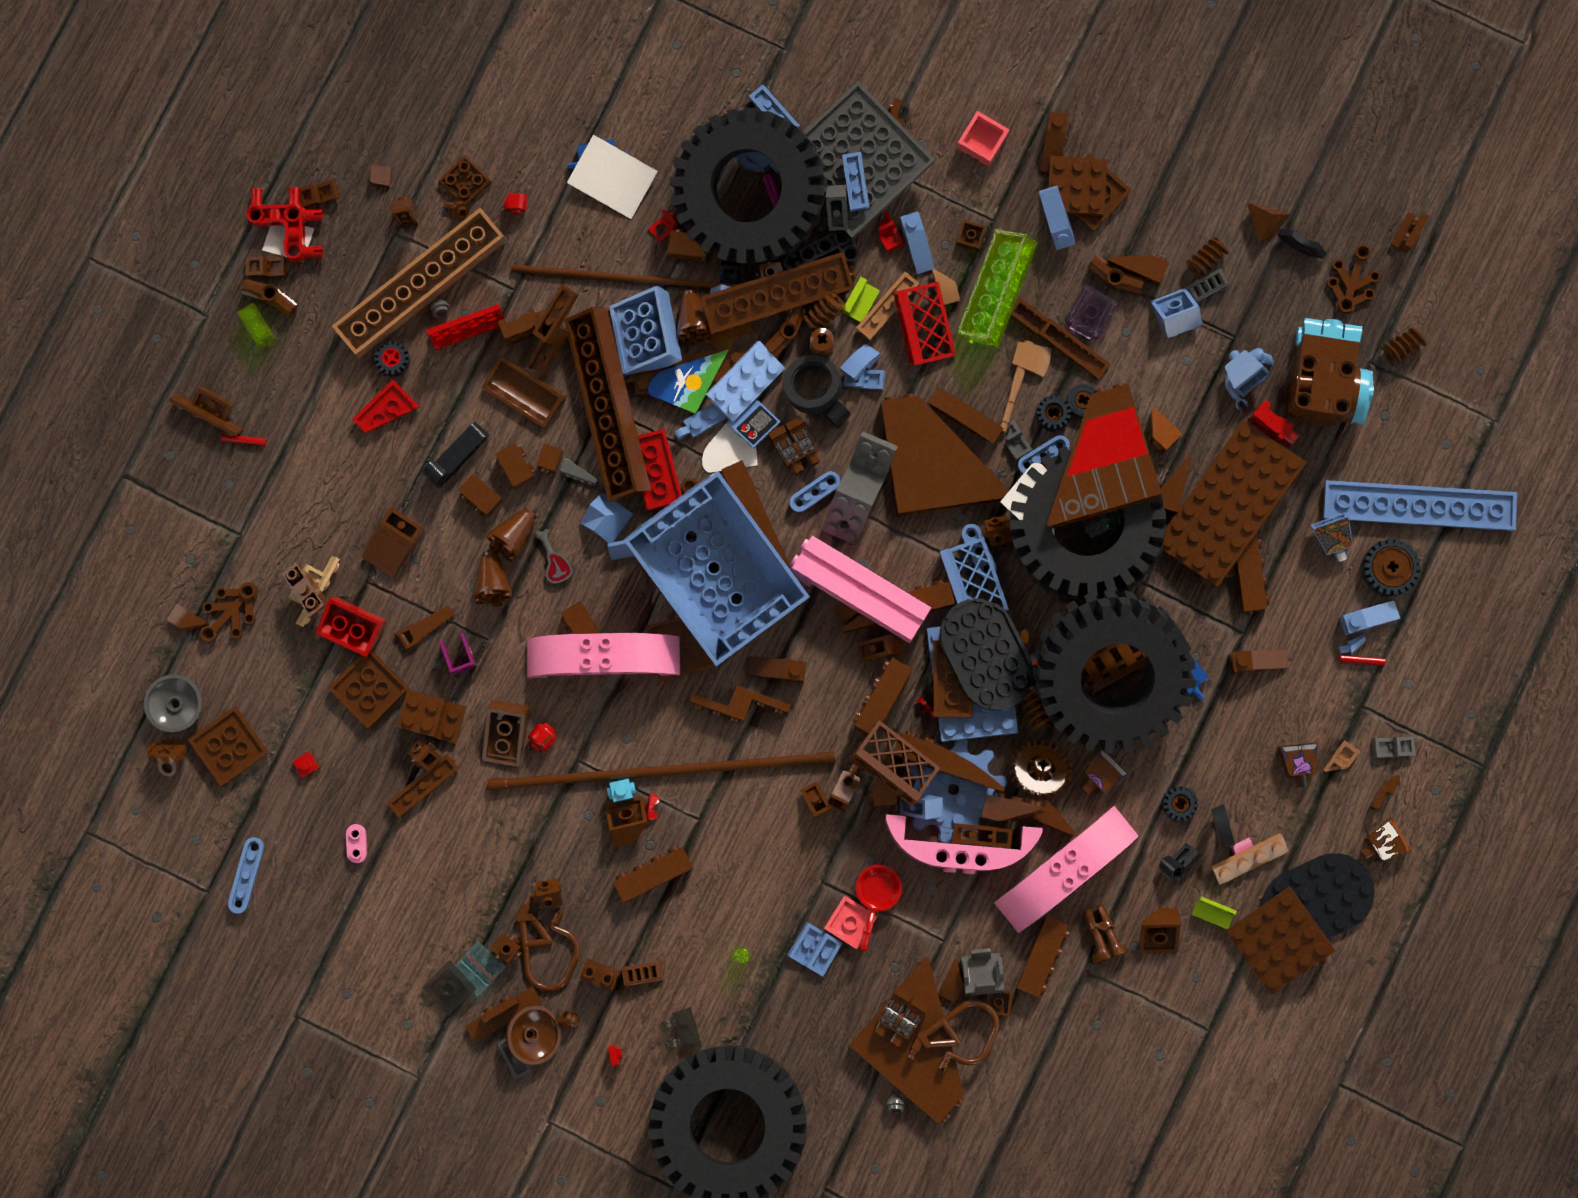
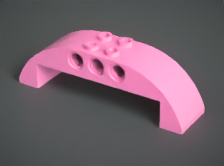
[527,633,680,678]
[994,806,1138,933]
[885,814,1042,874]

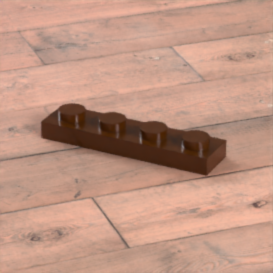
[387,754,459,818]

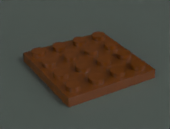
[1226,886,1336,995]

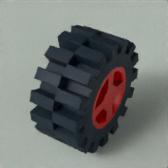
[374,341,410,377]

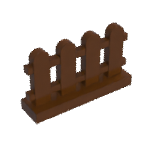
[1083,644,1146,697]

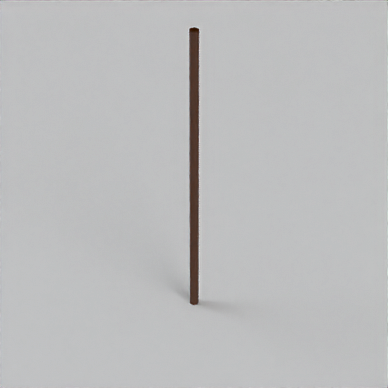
[512,264,739,289]

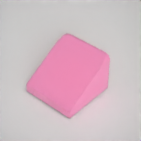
[1230,838,1253,855]

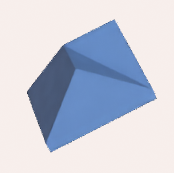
[580,492,633,543]

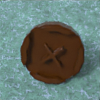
[147,739,187,777]

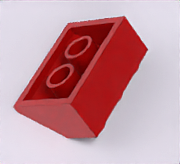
[315,596,387,657]

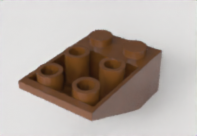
[361,507,425,578]

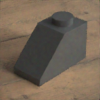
[826,185,848,231]

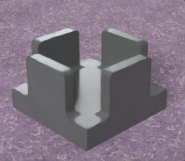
[961,948,1005,996]

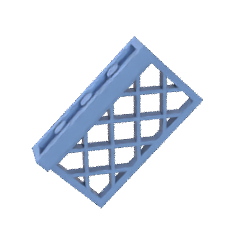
[940,537,1009,611]

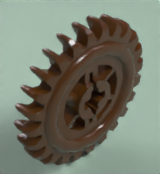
[1009,739,1073,799]

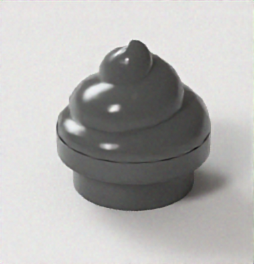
[431,299,450,319]
[886,1093,905,1114]

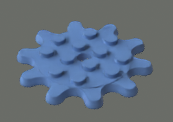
[898,740,1008,844]

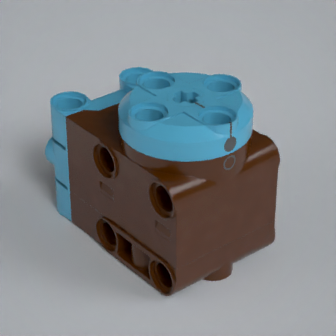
[1286,318,1374,426]

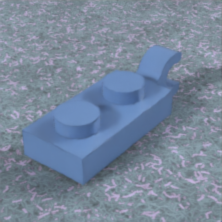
[675,403,726,440]

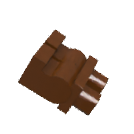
[579,958,622,991]

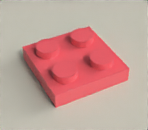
[824,896,877,949]

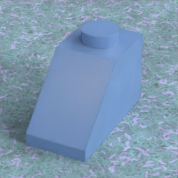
[900,795,943,820]

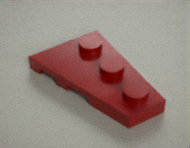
[352,380,420,434]

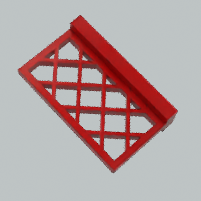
[893,281,956,367]
[426,304,505,351]

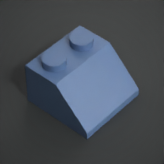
[1150,288,1203,338]

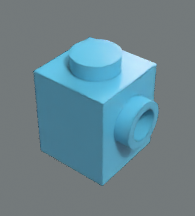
[607,779,636,803]

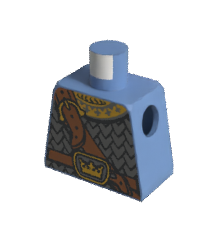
[1310,513,1353,562]

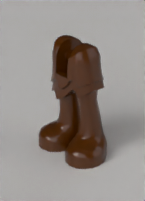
[1084,904,1129,964]

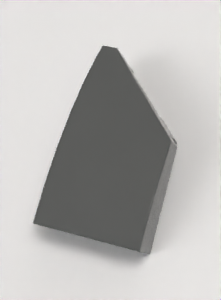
[1006,420,1033,462]

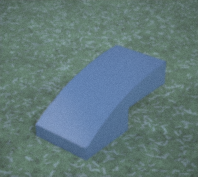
[840,344,881,381]
[843,370,886,391]

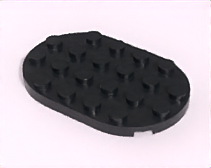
[939,598,1033,711]
[1261,853,1374,939]

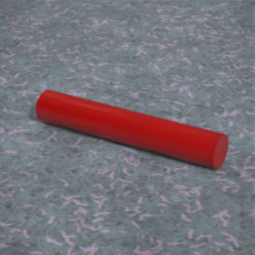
[221,434,267,446]
[1339,655,1386,666]

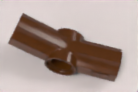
[1087,255,1144,295]
[241,279,298,318]
[764,306,807,358]

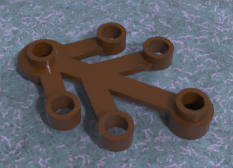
[1326,244,1381,316]
[200,582,258,642]

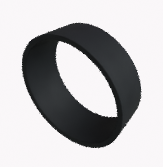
[1211,804,1235,847]

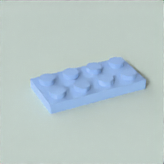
[705,341,785,422]

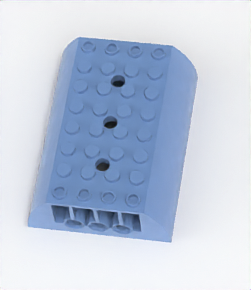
[624,471,810,666]

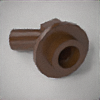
[444,201,470,220]

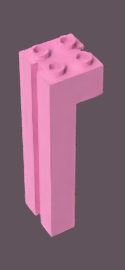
[790,536,931,643]

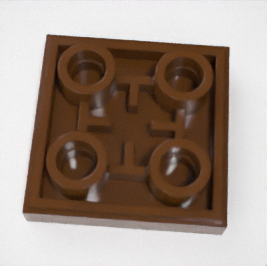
[438,155,492,205]

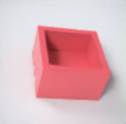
[957,111,1009,167]

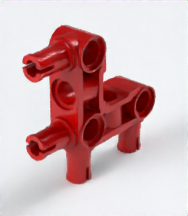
[246,187,323,263]

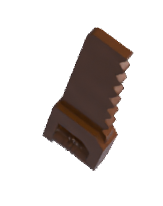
[394,606,455,651]

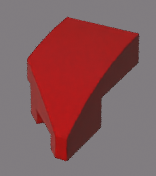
[878,211,904,253]

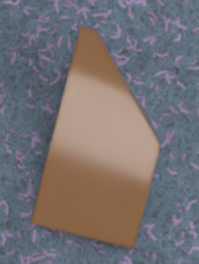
[932,269,960,305]
[1323,740,1360,772]

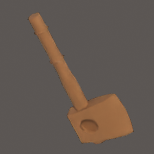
[1000,340,1052,433]

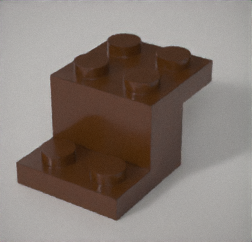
[397,690,467,744]

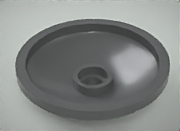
[144,674,202,732]

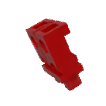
[1247,400,1299,448]

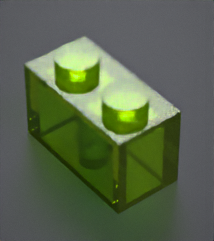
[237,303,277,349]

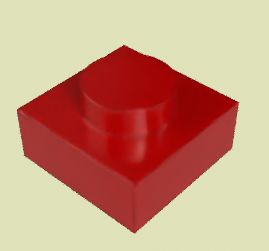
[292,752,320,778]
[608,1044,623,1066]

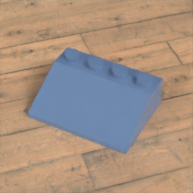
[609,286,682,376]

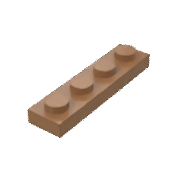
[856,272,919,341]
[1211,833,1289,885]

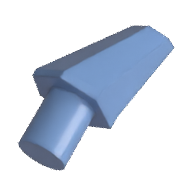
[1339,634,1366,655]

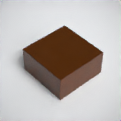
[956,220,986,251]
[985,991,1012,1016]

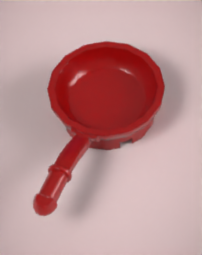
[856,865,902,952]

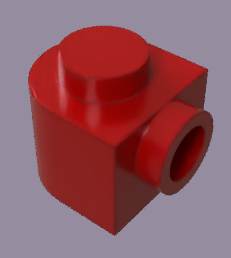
[504,193,528,215]

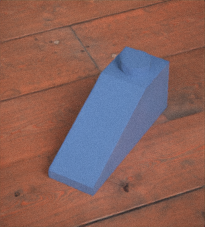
[1039,186,1075,250]
[899,211,935,275]
[1339,601,1400,636]

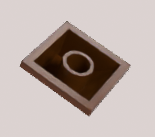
[605,796,648,847]
[1139,908,1181,953]

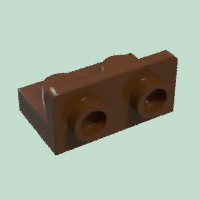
[1391,212,1429,254]

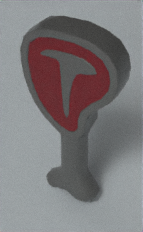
[534,529,573,584]

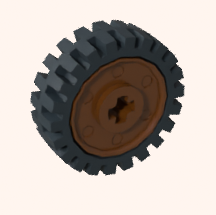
[1361,539,1421,597]

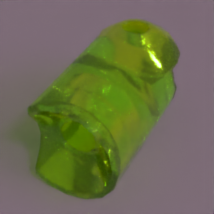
[732,947,751,965]

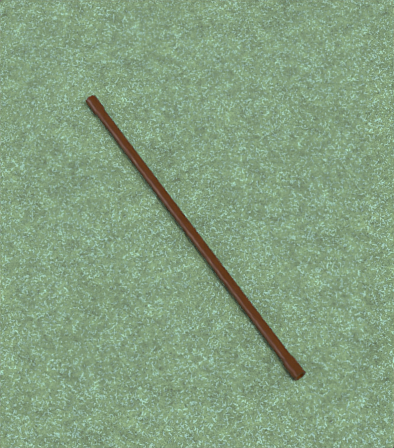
[488,751,835,791]

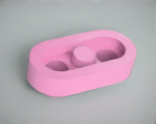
[346,824,367,863]

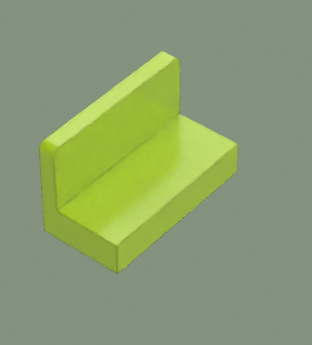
[842,277,880,322]
[1191,896,1237,929]

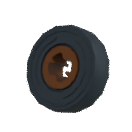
[1066,384,1096,418]

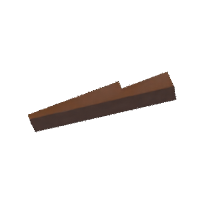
[1005,296,1110,380]

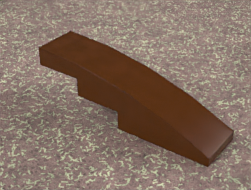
[927,387,1004,444]

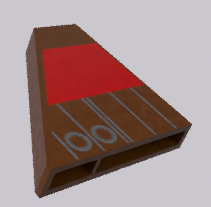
[1047,383,1162,530]

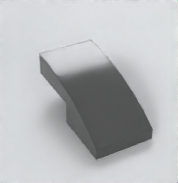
[1372,736,1416,758]

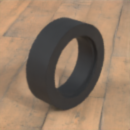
[783,355,842,414]

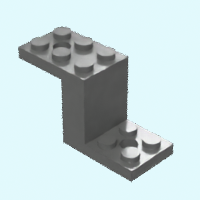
[821,431,898,545]

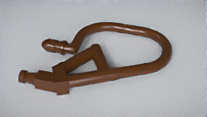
[517,894,580,992]
[907,1000,999,1074]

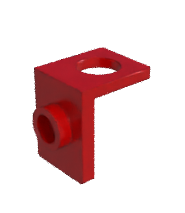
[648,209,677,243]

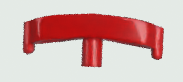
[916,698,937,721]
[645,793,660,821]

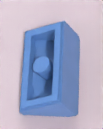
[607,540,635,560]

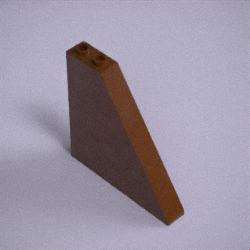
[881,394,1009,516]
[849,956,964,1124]

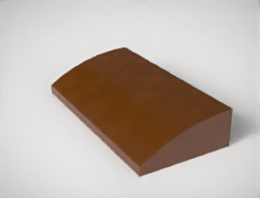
[481,356,567,428]

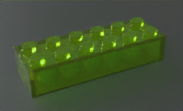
[957,229,1038,348]

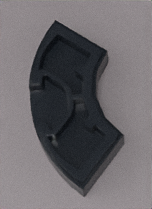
[1277,229,1327,259]

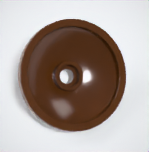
[506,1005,562,1065]

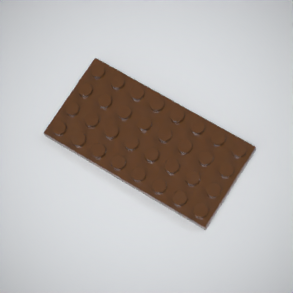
[1162,420,1307,588]

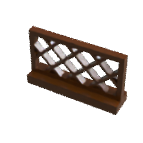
[850,720,940,806]

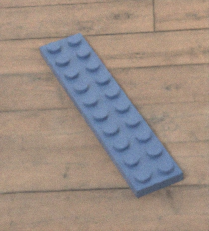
[1323,480,1517,531]

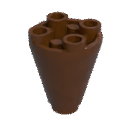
[677,290,714,346]
[487,508,537,562]
[474,551,512,607]

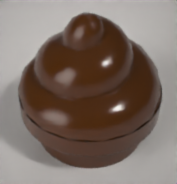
[559,1010,579,1030]

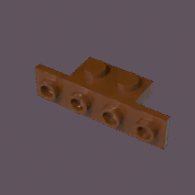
[169,386,244,436]
[465,986,543,1043]

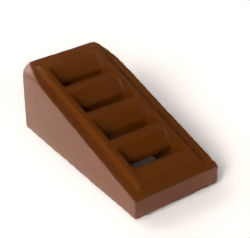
[621,961,664,987]

